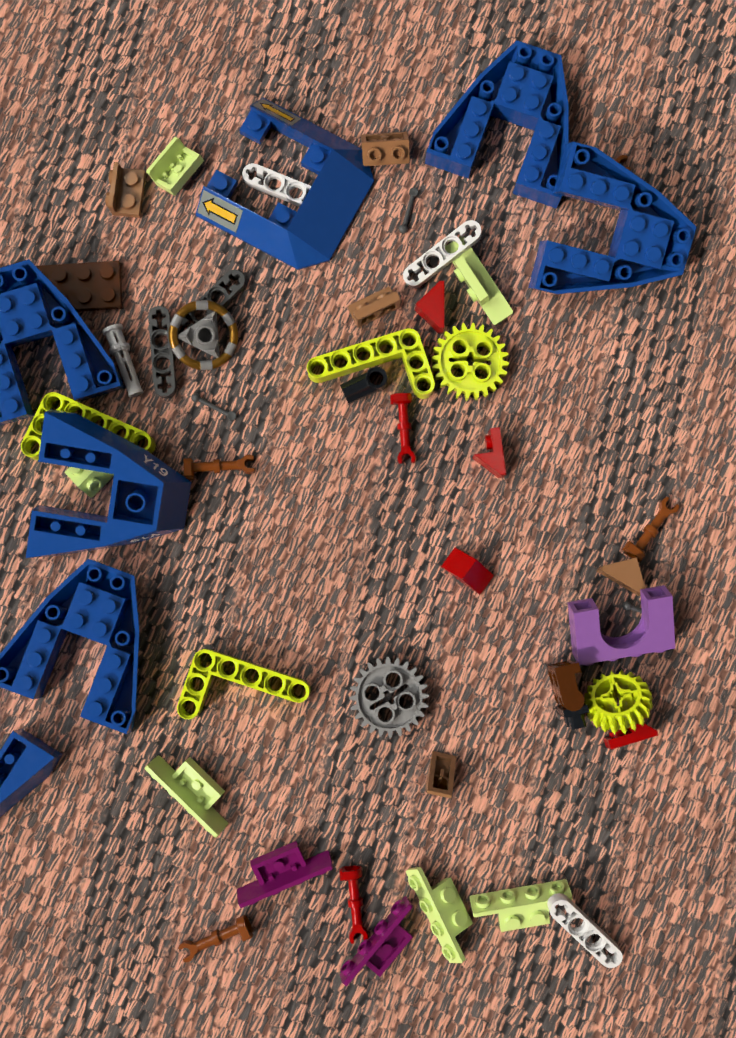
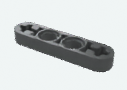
[178,270,246,342]
[148,306,177,399]

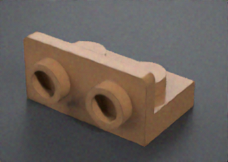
[361,132,410,166]
[105,162,146,218]
[348,287,401,328]

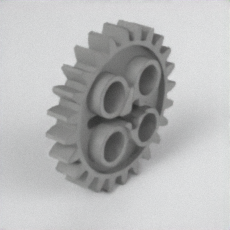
[349,657,429,738]

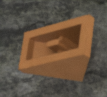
[596,557,646,596]
[425,751,456,798]

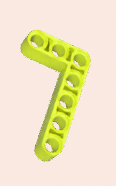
[307,328,435,399]
[21,392,156,461]
[177,649,311,719]

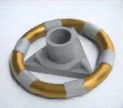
[169,300,238,370]

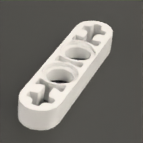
[242,163,311,207]
[403,220,482,288]
[547,893,623,968]

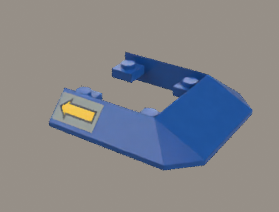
[195,97,374,270]

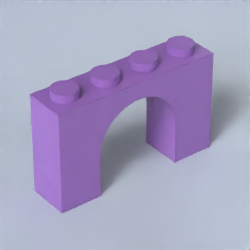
[568,585,675,666]

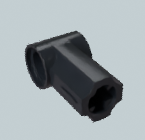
[340,367,388,404]

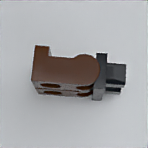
[546,660,589,730]

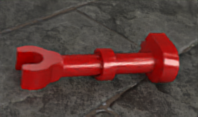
[390,393,416,464]
[339,865,368,944]

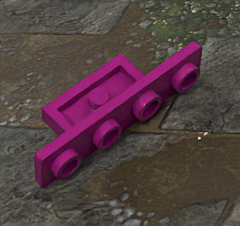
[237,841,333,908]
[340,896,413,986]

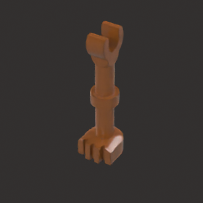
[183,455,255,480]
[621,497,679,563]
[178,914,254,962]

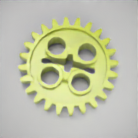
[431,323,509,401]

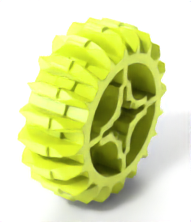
[584,669,653,735]

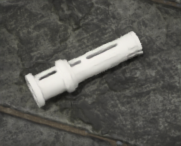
[102,324,143,397]

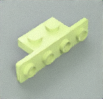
[445,236,513,325]
[145,755,228,838]
[406,867,473,963]
[469,879,573,932]

